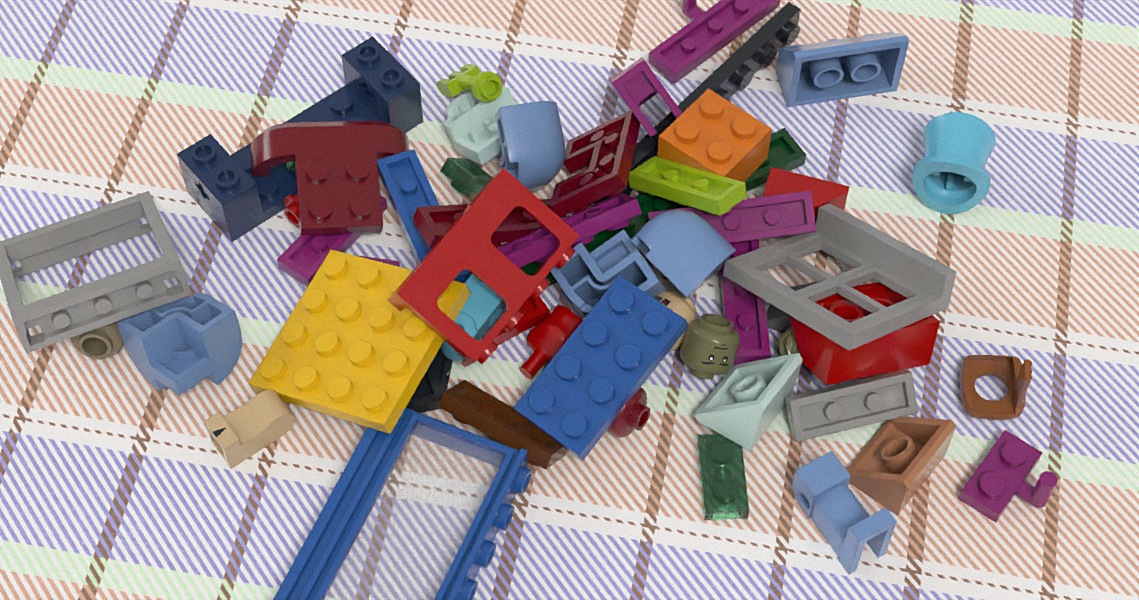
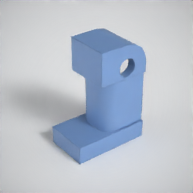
[792,451,897,575]

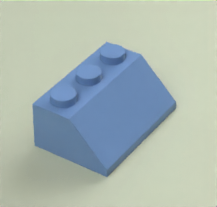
[776,32,909,108]

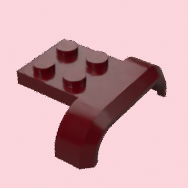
[250,121,410,235]

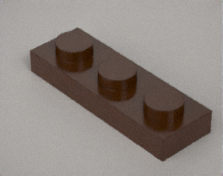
[438,380,568,470]

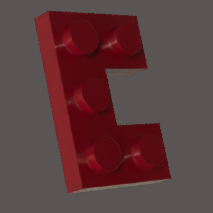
[549,110,641,217]

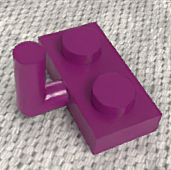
[958,430,1057,522]

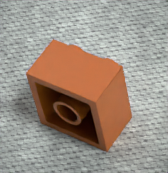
[657,88,772,182]

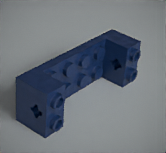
[177,36,423,242]

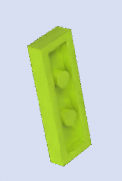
[628,156,747,216]

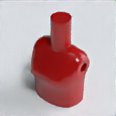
[519,304,583,379]

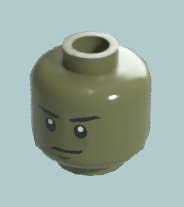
[680,313,741,380]

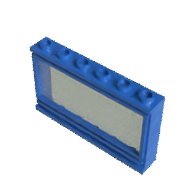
[273,408,532,600]

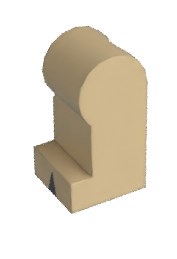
[204,389,295,469]

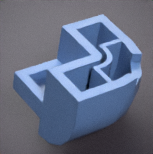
[495,101,565,193]
[630,209,736,298]
[551,229,666,316]
[117,291,242,395]

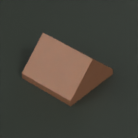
[846,416,956,516]

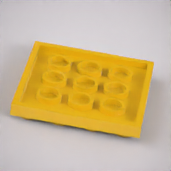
[248,250,471,434]

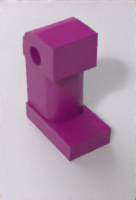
[610,57,682,137]

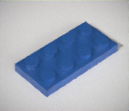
[513,275,689,461]

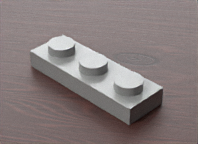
[785,369,918,442]

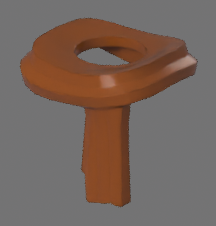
[960,355,1032,420]

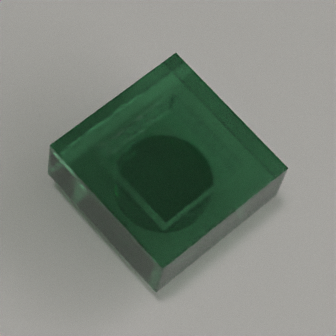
[440,158,492,195]

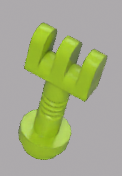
[436,64,503,103]

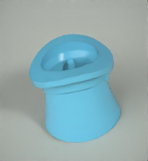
[912,112,996,214]

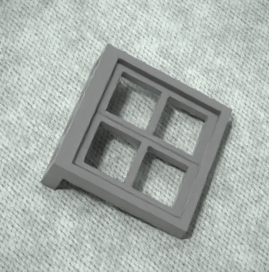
[723,203,957,351]

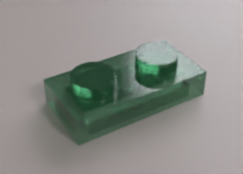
[697,434,749,520]

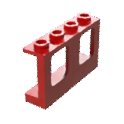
[388,168,580,367]

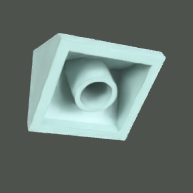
[694,353,803,451]

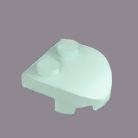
[443,86,520,165]

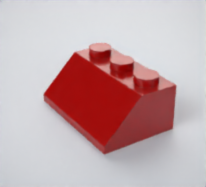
[789,282,940,385]

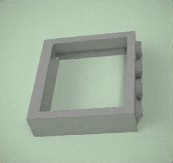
[0,191,192,353]

